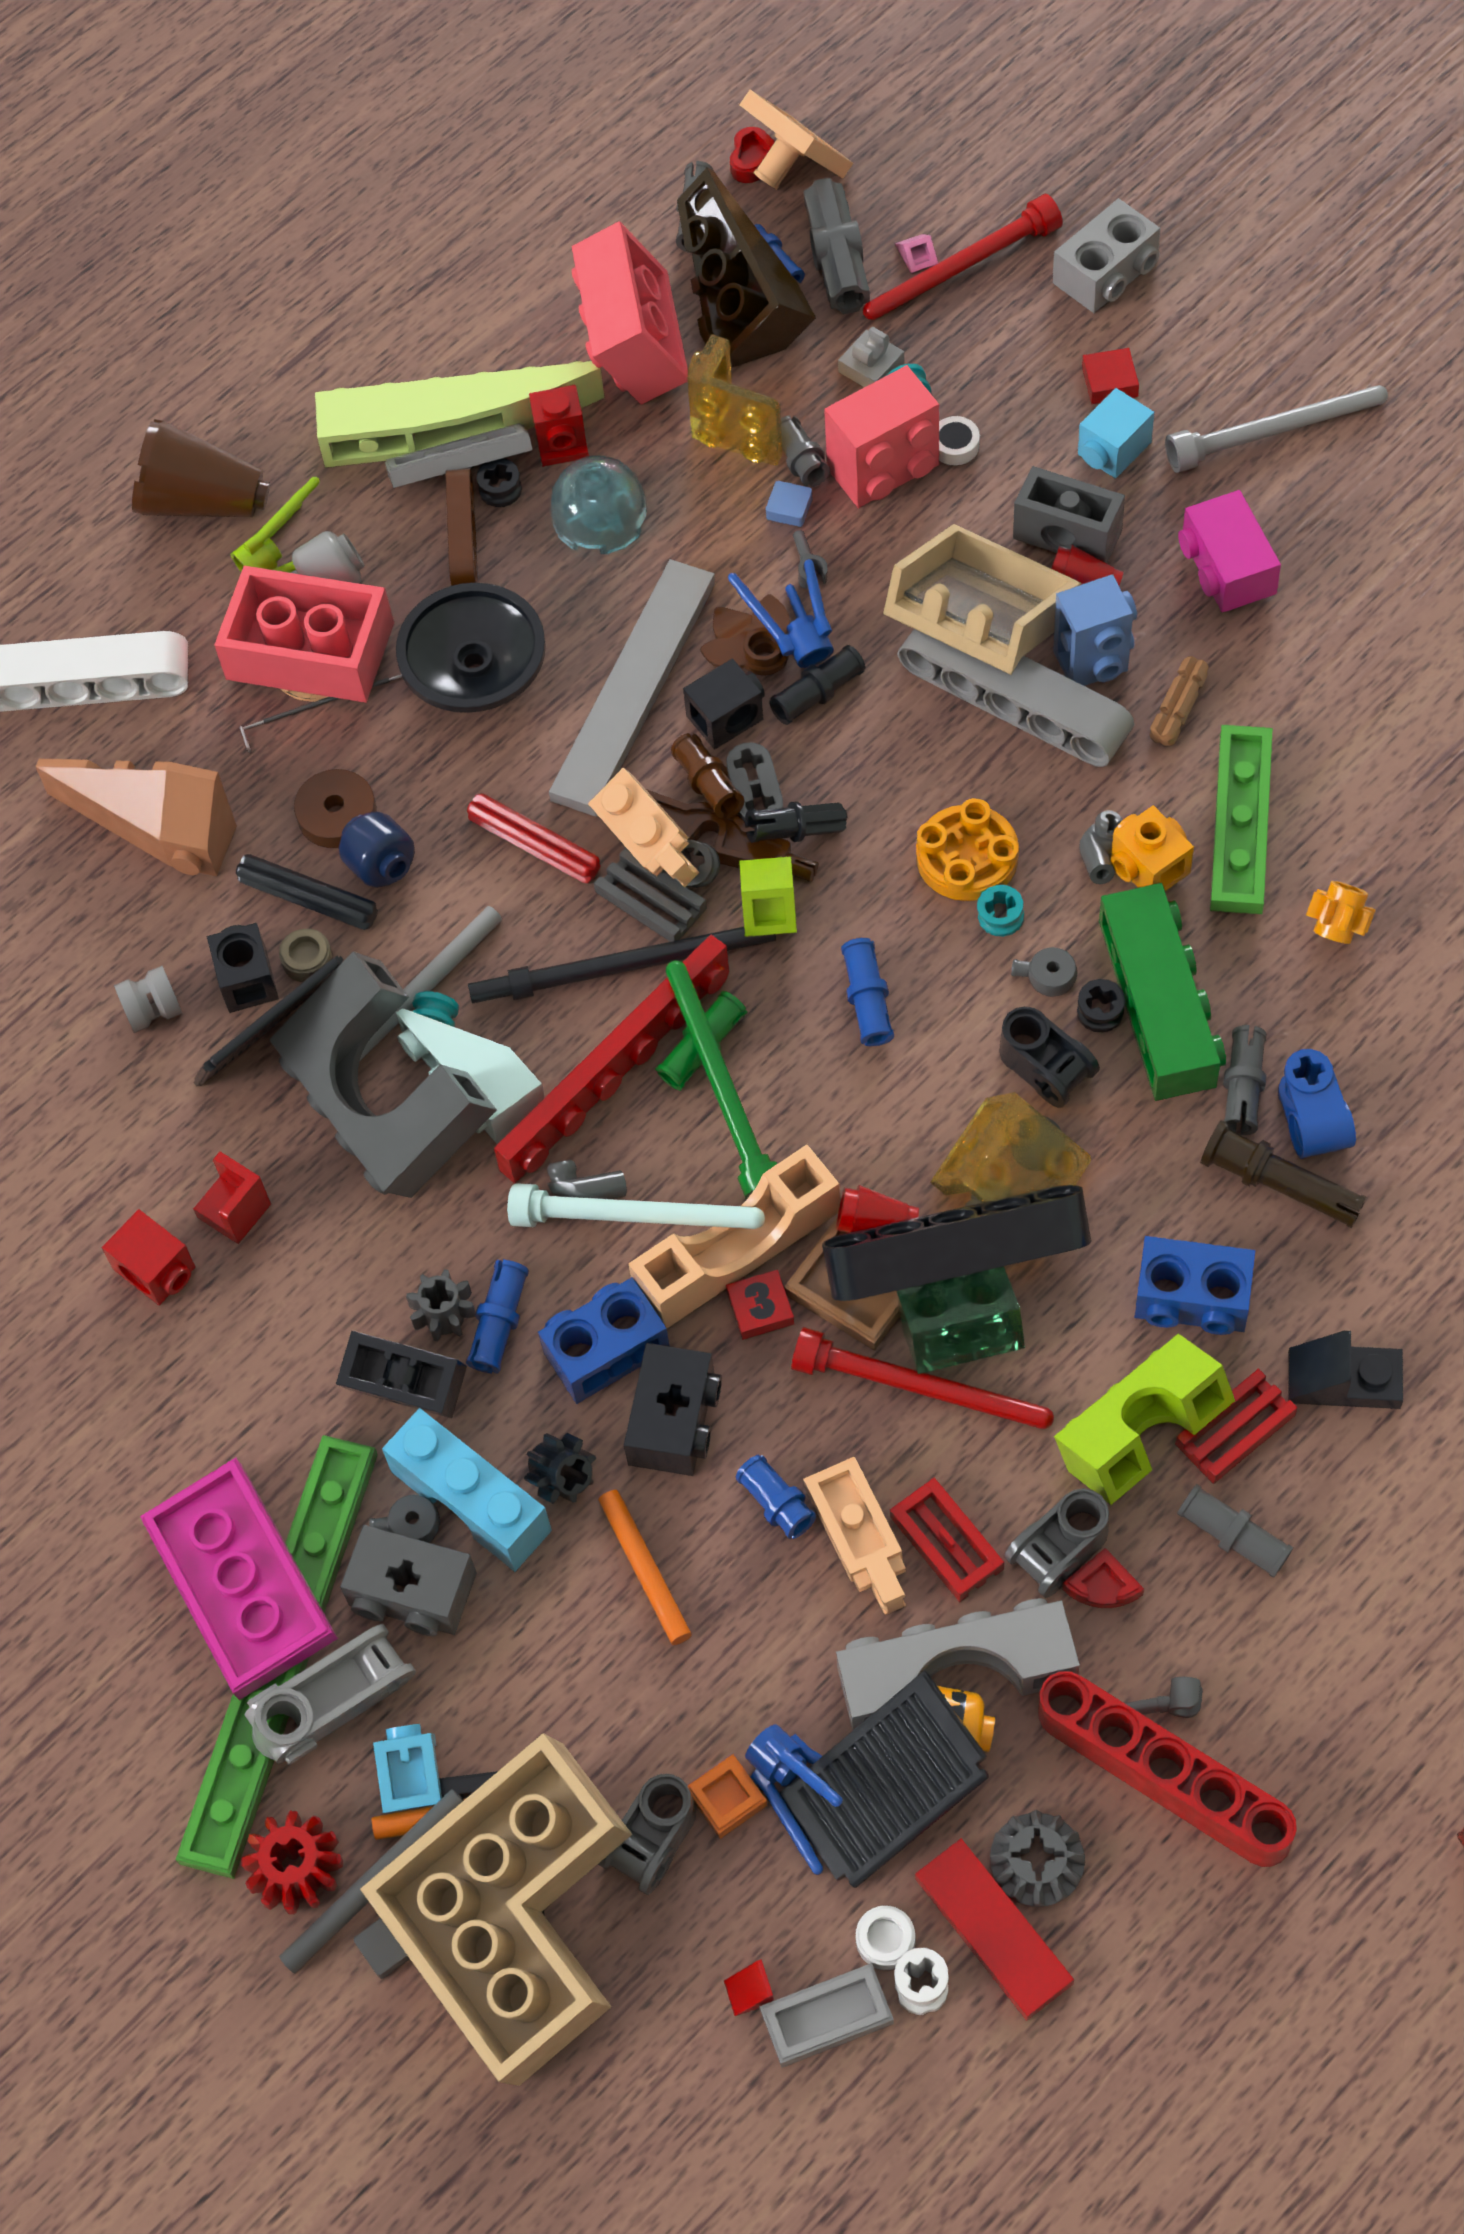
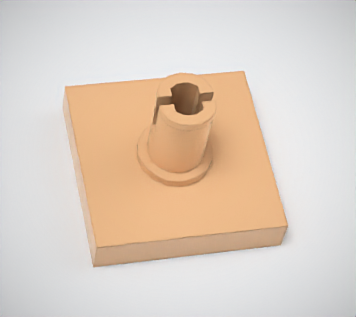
[740,90,854,190]

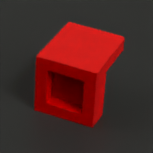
[193,1151,271,1244]

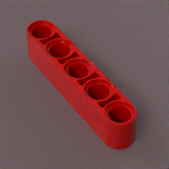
[1038,1671,1297,1867]

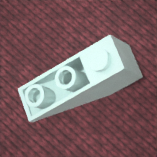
[396,1008,545,1144]

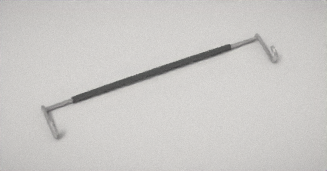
[240,675,402,753]

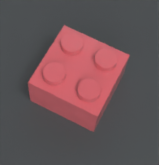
[824,365,939,508]

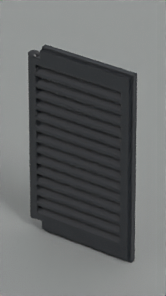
[194,956,344,1086]
[780,1671,989,1888]

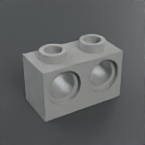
[1053,198,1160,313]

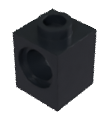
[683,658,765,750]
[206,923,279,1013]

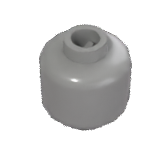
[291,531,365,584]

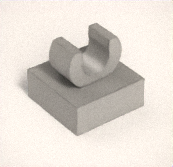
[838,326,904,387]

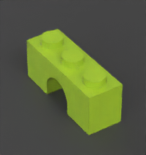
[1054,1333,1235,1505]

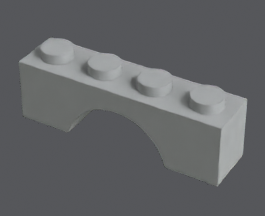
[836,1598,1080,1731]

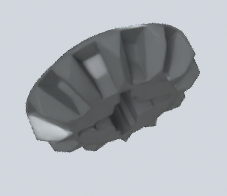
[990,1809,1085,1907]

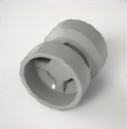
[114,966,182,1033]

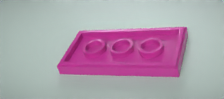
[140,1457,338,1700]

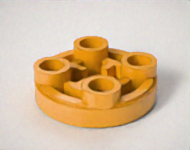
[916,798,1019,901]

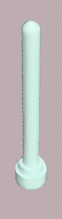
[507,1183,765,1229]

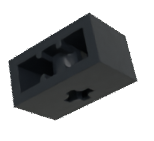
[336,1330,467,1419]
[624,1343,722,1476]

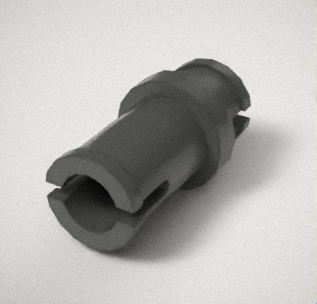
[771,415,830,487]

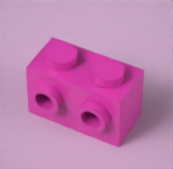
[1178,490,1281,613]

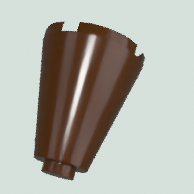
[132,419,270,517]

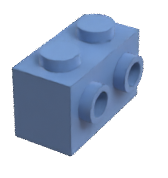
[1053,574,1137,686]

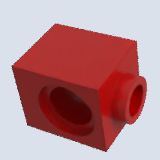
[101,1209,196,1306]

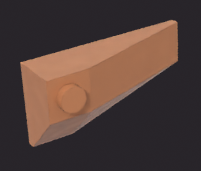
[36,758,237,877]

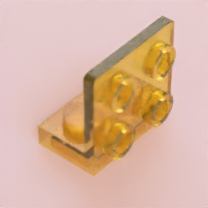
[930,1092,1092,1203]

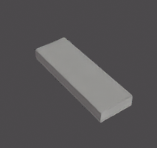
[385,423,533,488]

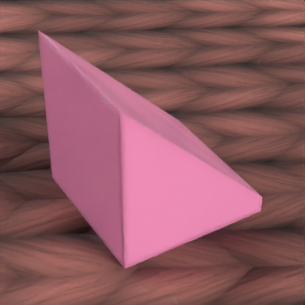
[895,234,938,273]

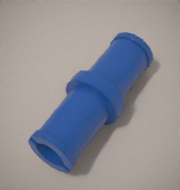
[841,938,894,1046]
[466,1259,529,1374]

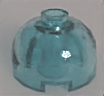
[550,455,647,554]

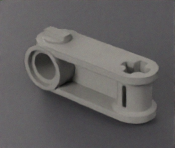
[244,1624,416,1765]

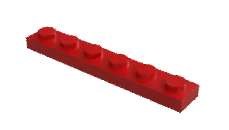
[494,934,729,1183]

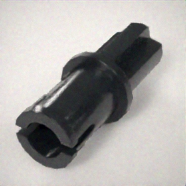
[745,801,848,843]

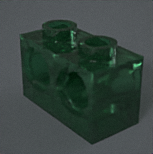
[897,1266,1025,1374]

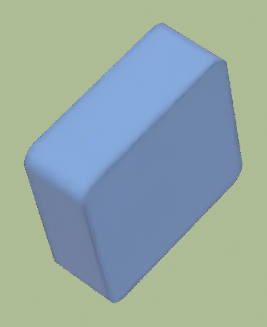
[766,481,812,527]

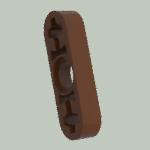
[445,468,478,586]

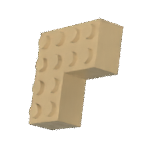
[360,1733,632,2086]

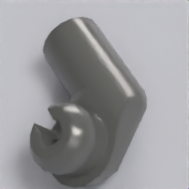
[1079,811,1123,884]
[547,1160,627,1199]

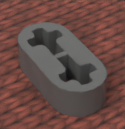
[726,742,783,828]

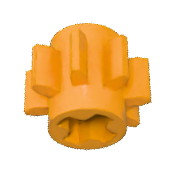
[1306,881,1375,944]

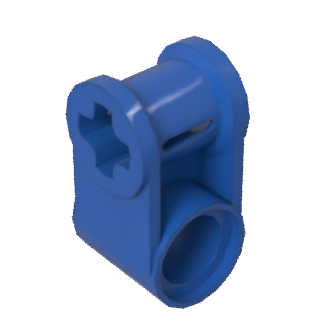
[1278,1049,1356,1159]

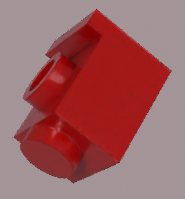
[529,385,589,467]

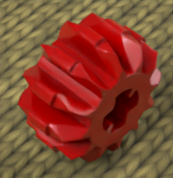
[241,1810,343,1915]

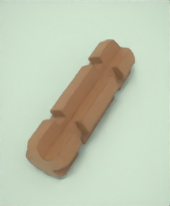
[1150,656,1209,747]

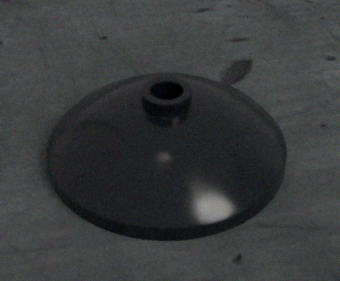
[396,583,546,713]

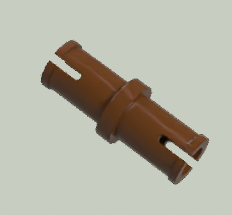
[671,733,745,819]

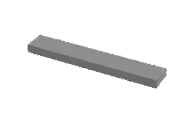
[549,559,715,817]

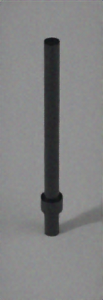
[468,927,776,1004]

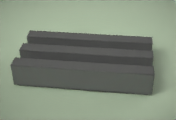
[594,848,707,942]

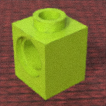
[739,857,797,937]

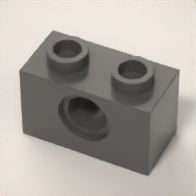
[1013,466,1125,563]

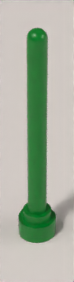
[666,960,778,1199]

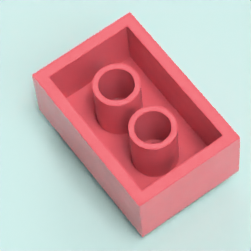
[571,221,690,405]
[214,566,394,703]

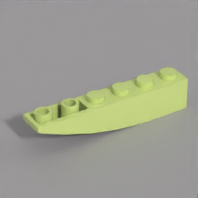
[315,361,604,468]

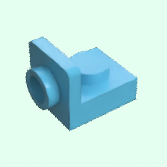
[373,1724,442,1813]

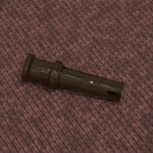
[1200,1120,1367,1228]

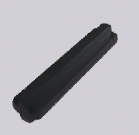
[236,854,378,930]

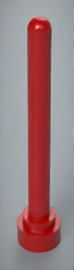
[863,193,1063,320]
[791,1327,1054,1429]

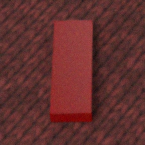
[915,1838,1074,2021]

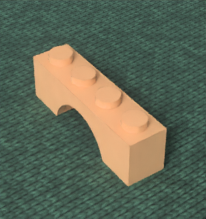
[628,1145,840,1329]

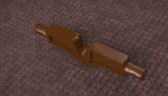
[646,789,819,883]

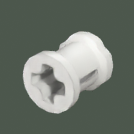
[894,1948,949,2015]

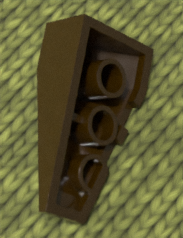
[677,167,816,370]

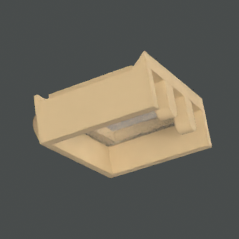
[883,524,1081,675]

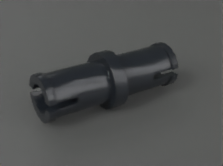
[769,645,866,725]

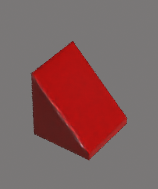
[724,1959,774,2016]

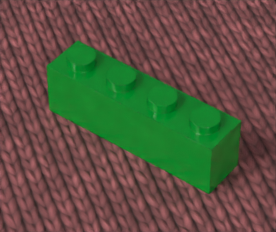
[1099,883,1226,1101]

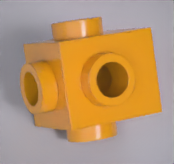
[1111,805,1194,891]

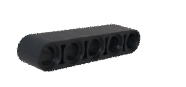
[822,1185,1091,1301]

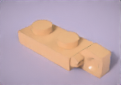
[588,768,699,887]
[803,1457,906,1615]

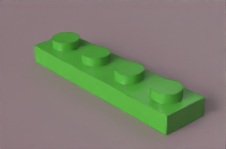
[1210,725,1273,914]

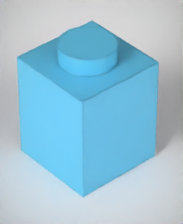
[1078,388,1154,479]

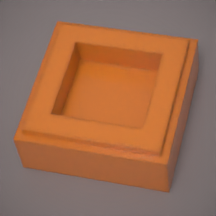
[688,1754,768,1839]

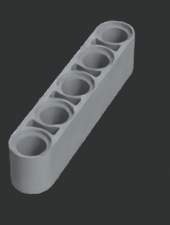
[897,629,1135,767]

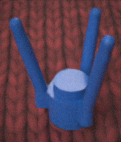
[728,559,834,668]
[745,1724,842,1875]

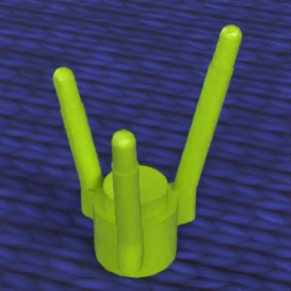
[230,477,320,573]

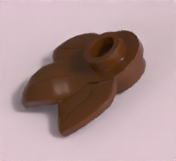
[700,594,791,676]

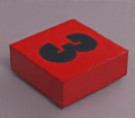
[726,1269,795,1340]

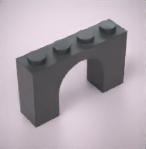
[269,952,497,1198]

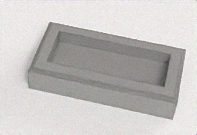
[759,1963,894,2068]

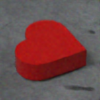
[730,127,775,183]

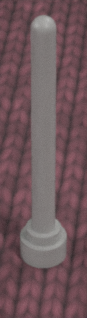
[1165,385,1388,473]

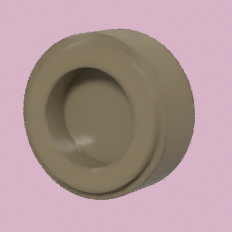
[279,929,333,982]

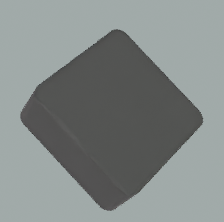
[354,1918,410,1979]

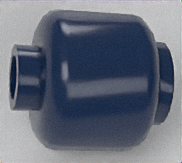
[339,811,415,888]

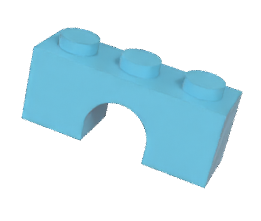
[382,1408,552,1572]

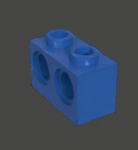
[1134,1236,1255,1335]
[538,1277,670,1404]

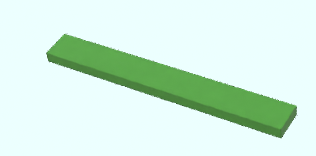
[175,1435,378,1879]

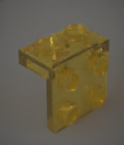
[687,334,782,466]

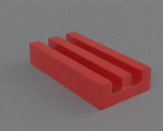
[1175,1368,1298,1484]
[890,1477,1005,1603]

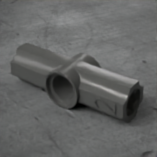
[803,178,870,314]

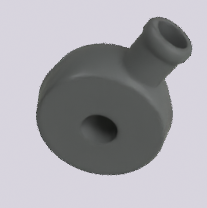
[1011,947,1078,997]
[369,1495,440,1543]

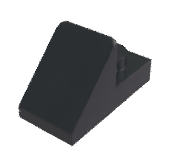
[1288,1331,1403,1409]

